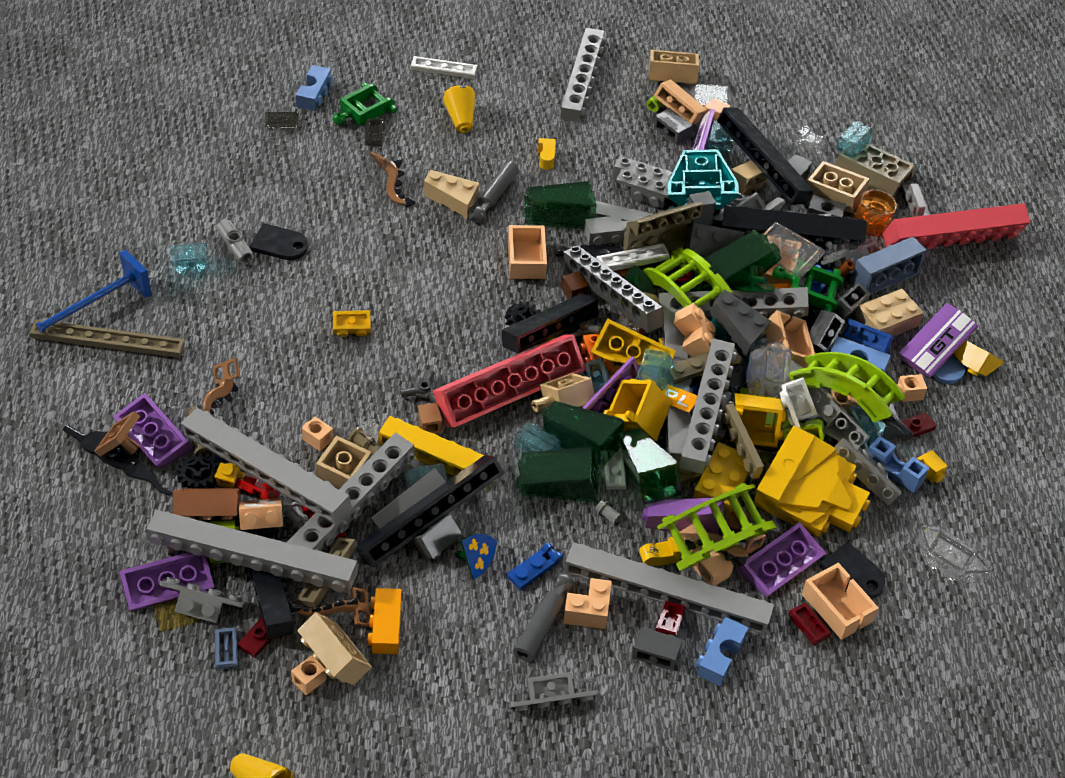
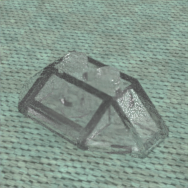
[746,340,792,398]
[917,524,994,584]

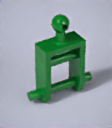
[333,82,398,126]
[772,261,844,312]

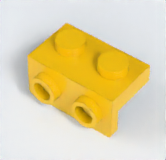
[333,310,371,337]

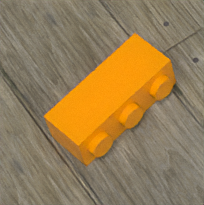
[368,588,401,655]

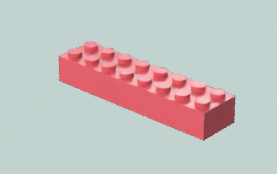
[883,203,1030,249]
[433,335,586,428]

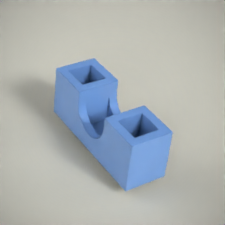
[296,65,333,111]
[831,336,891,372]
[868,436,930,493]
[696,617,749,686]

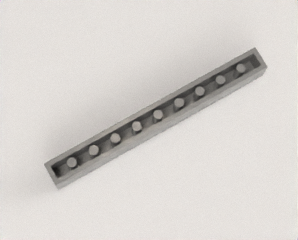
[661,310,693,466]
[181,408,352,525]
[146,510,358,593]
[564,542,774,635]

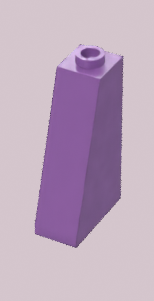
[642,498,724,534]

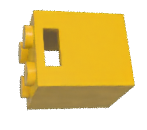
[604,379,672,442]
[729,393,786,448]

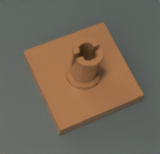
[94,411,140,456]

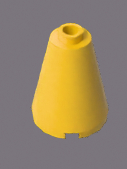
[442,85,475,133]
[230,753,294,778]

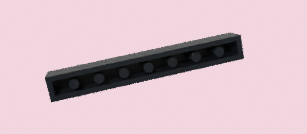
[717,107,814,205]
[722,205,867,247]
[356,455,505,567]

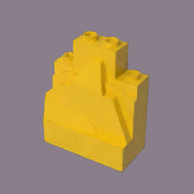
[754,425,871,538]

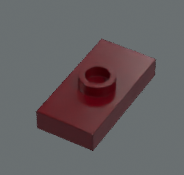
[901,412,937,441]
[656,601,686,637]
[788,602,832,646]
[237,617,273,658]

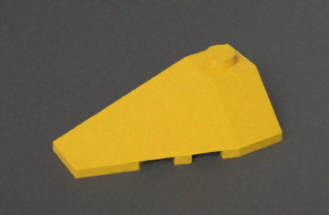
[591,319,676,368]
[953,341,1004,377]

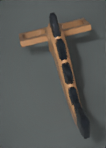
[370,152,416,207]
[203,358,240,415]
[685,533,766,566]
[291,587,370,627]

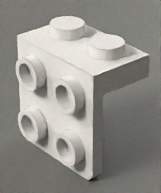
[780,377,817,428]

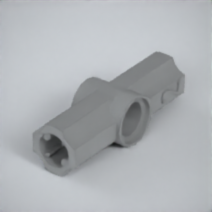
[216,218,254,265]

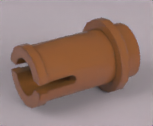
[835,259,855,279]

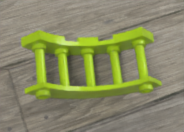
[642,247,732,308]
[788,352,905,423]
[657,483,776,571]

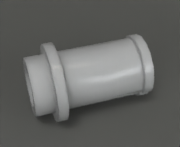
[595,500,622,525]

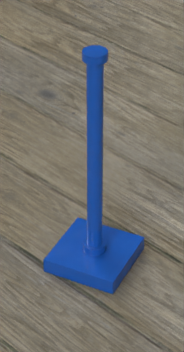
[36,249,152,333]

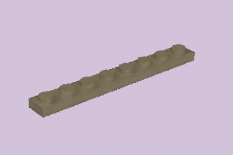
[30,319,185,358]

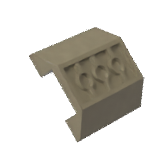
[834,137,918,207]
[623,202,703,270]

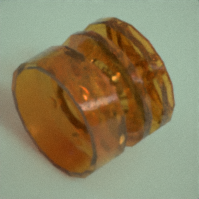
[853,190,897,236]

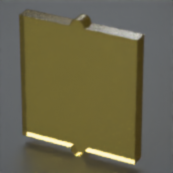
[154,598,198,631]

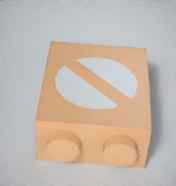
[239,498,283,530]

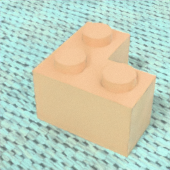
[673,303,716,357]
[563,578,612,629]

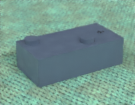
[850,237,926,295]

